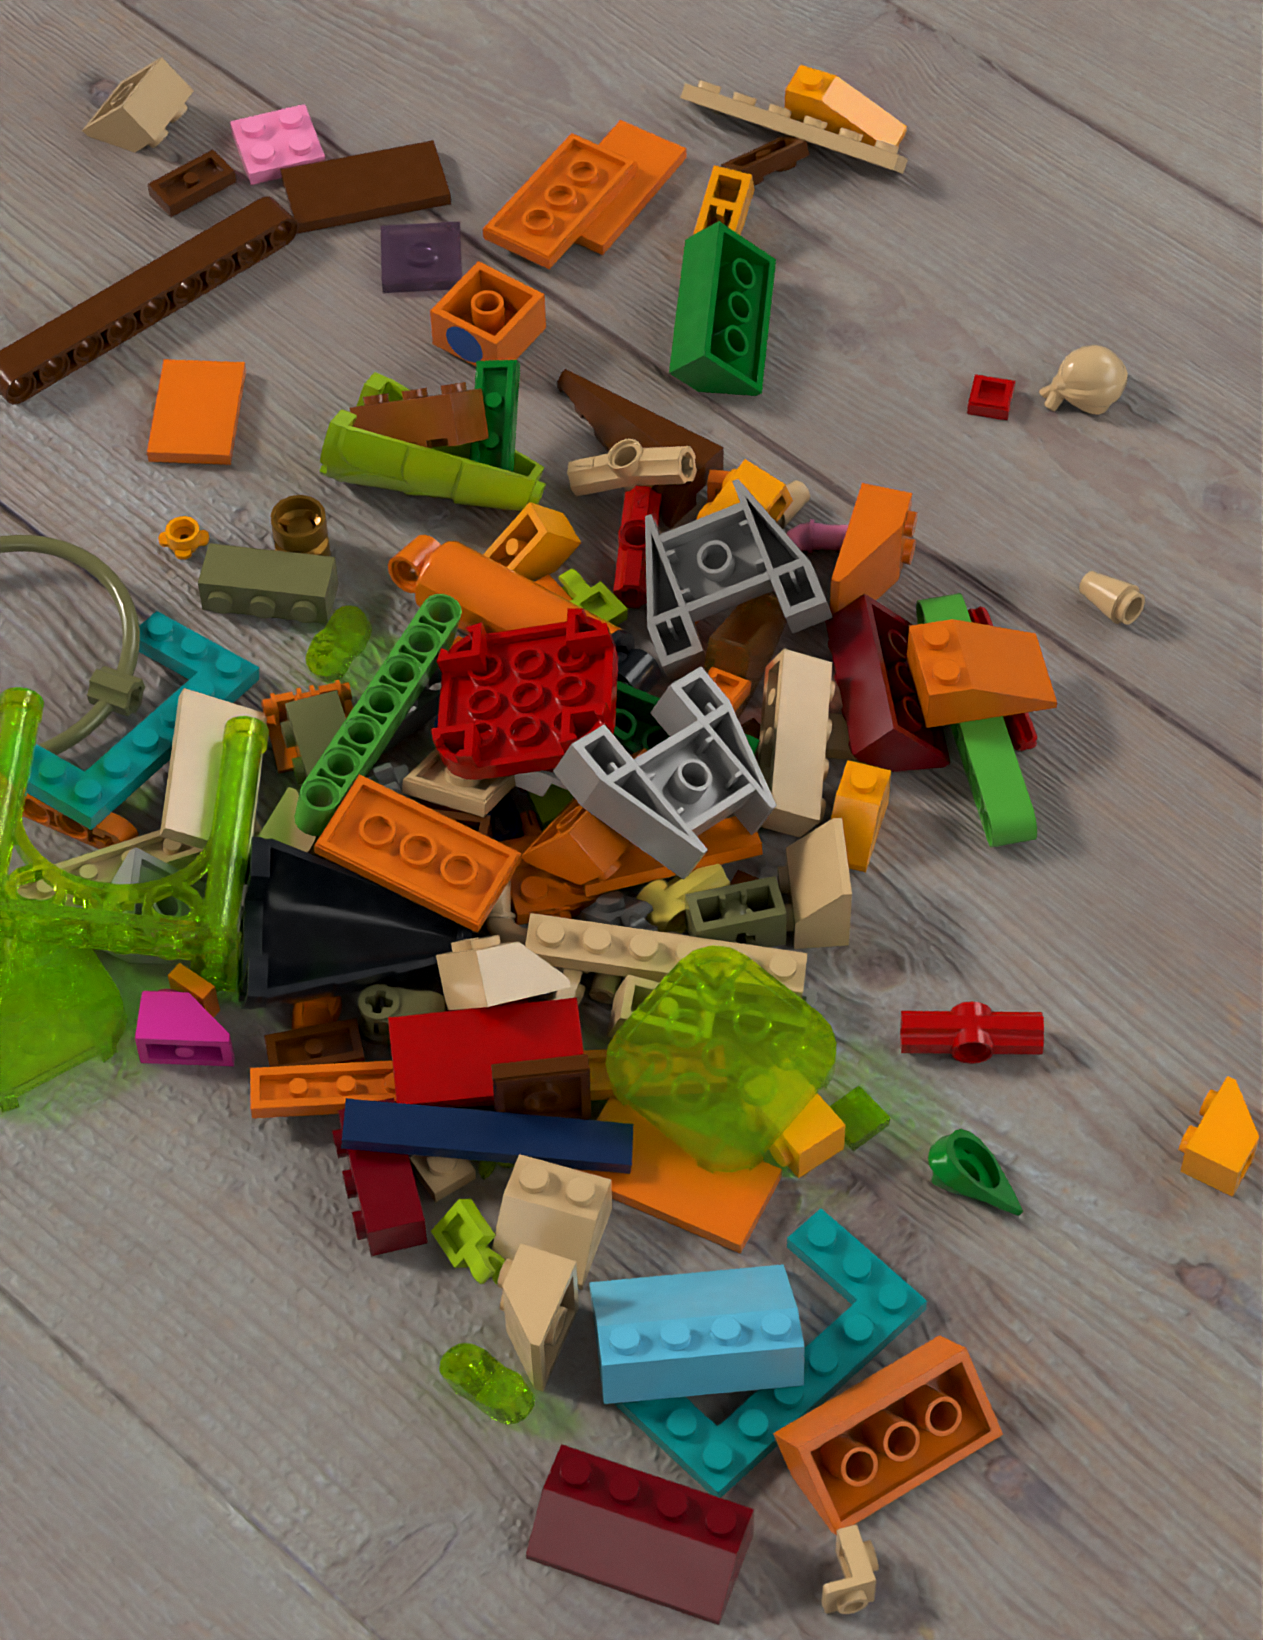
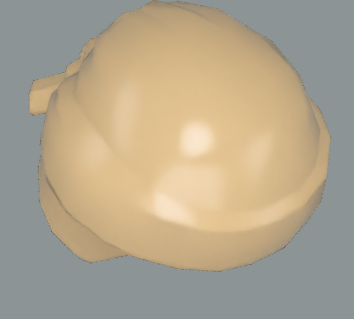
[1039,345,1128,415]

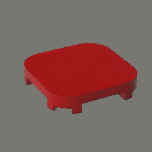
[431,608,618,780]

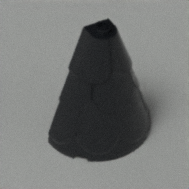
[237,836,479,1010]

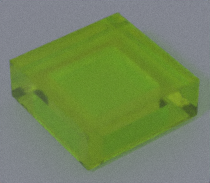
[830,1085,890,1151]

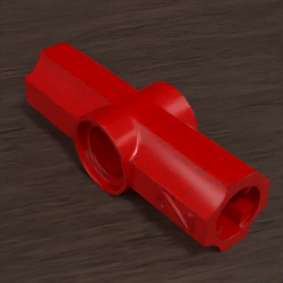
[613,486,662,609]
[900,1001,1044,1064]

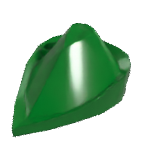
[928,1129,1023,1216]

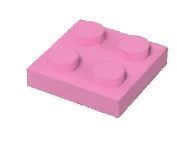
[230,104,325,185]

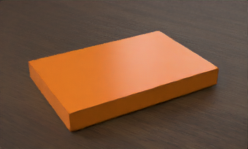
[147,359,246,465]

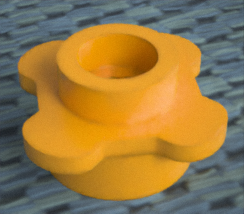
[158,516,210,560]

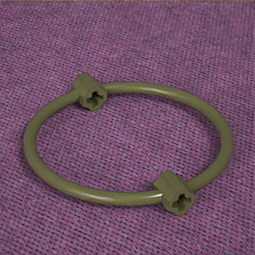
[0,535,145,755]

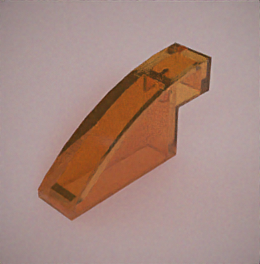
[703,593,787,719]

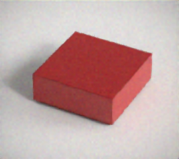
[967,374,1016,421]

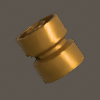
[270,495,331,556]

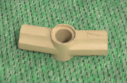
[567,439,697,497]

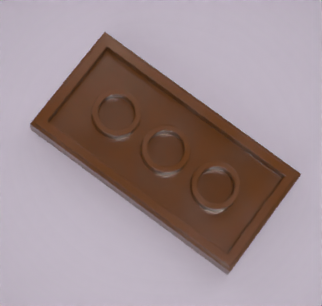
[280,140,451,234]

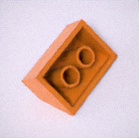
[522,748,647,885]

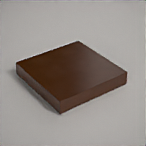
[491,1054,591,1120]

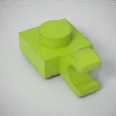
[558,568,628,626]
[431,1199,505,1284]

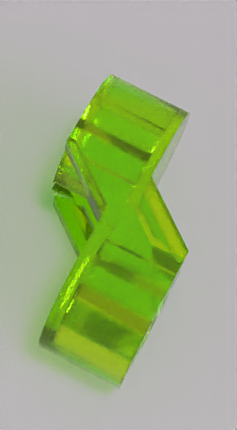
[306,605,372,683]
[439,1343,535,1425]

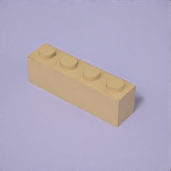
[757,648,835,838]

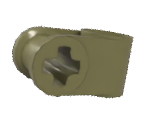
[358,984,449,1046]

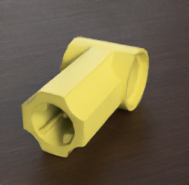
[636,864,730,933]

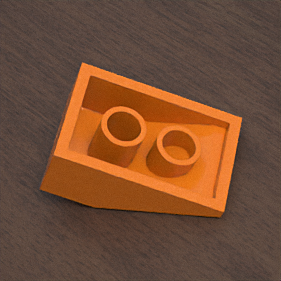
[830,483,918,615]
[907,619,1057,728]

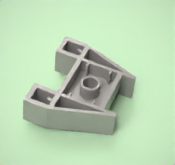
[645,479,833,682]
[553,666,777,879]

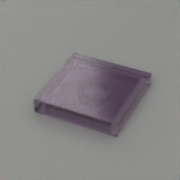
[380,221,462,293]

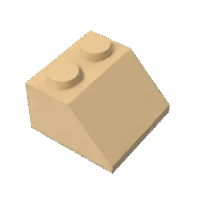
[82,57,194,153]
[777,818,852,949]
[436,935,571,1010]
[492,1154,612,1290]
[497,1243,579,1391]

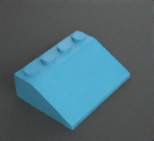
[589,1264,804,1404]

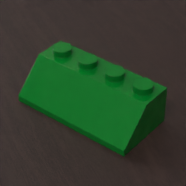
[669,221,776,396]

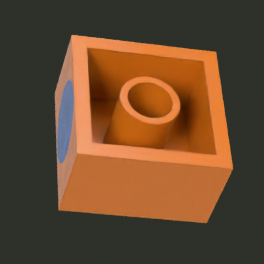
[430,261,546,366]

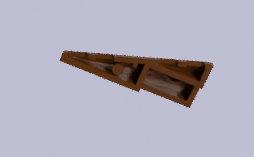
[557,369,724,528]

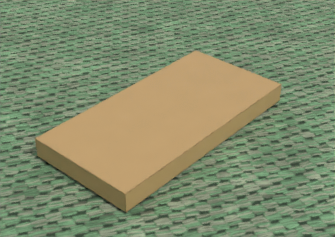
[160,688,267,862]

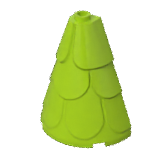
[319,372,546,511]

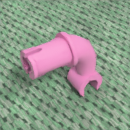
[774,519,848,591]

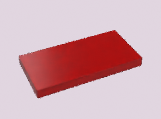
[388,997,584,1107]

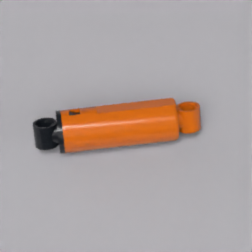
[388,535,661,693]

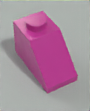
[135,989,235,1067]

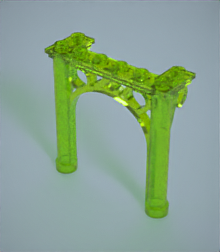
[0,687,269,992]

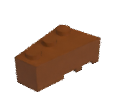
[350,382,489,449]

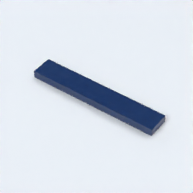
[341,1098,634,1174]

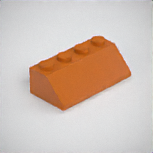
[773,1335,1003,1535]

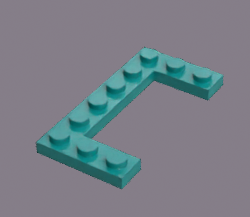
[0,611,259,830]
[613,1208,927,1498]

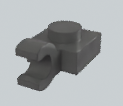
[580,891,658,931]

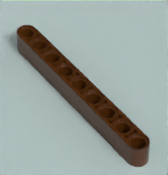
[0,196,299,405]

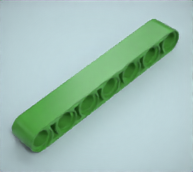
[916,593,1037,847]
[294,594,462,836]

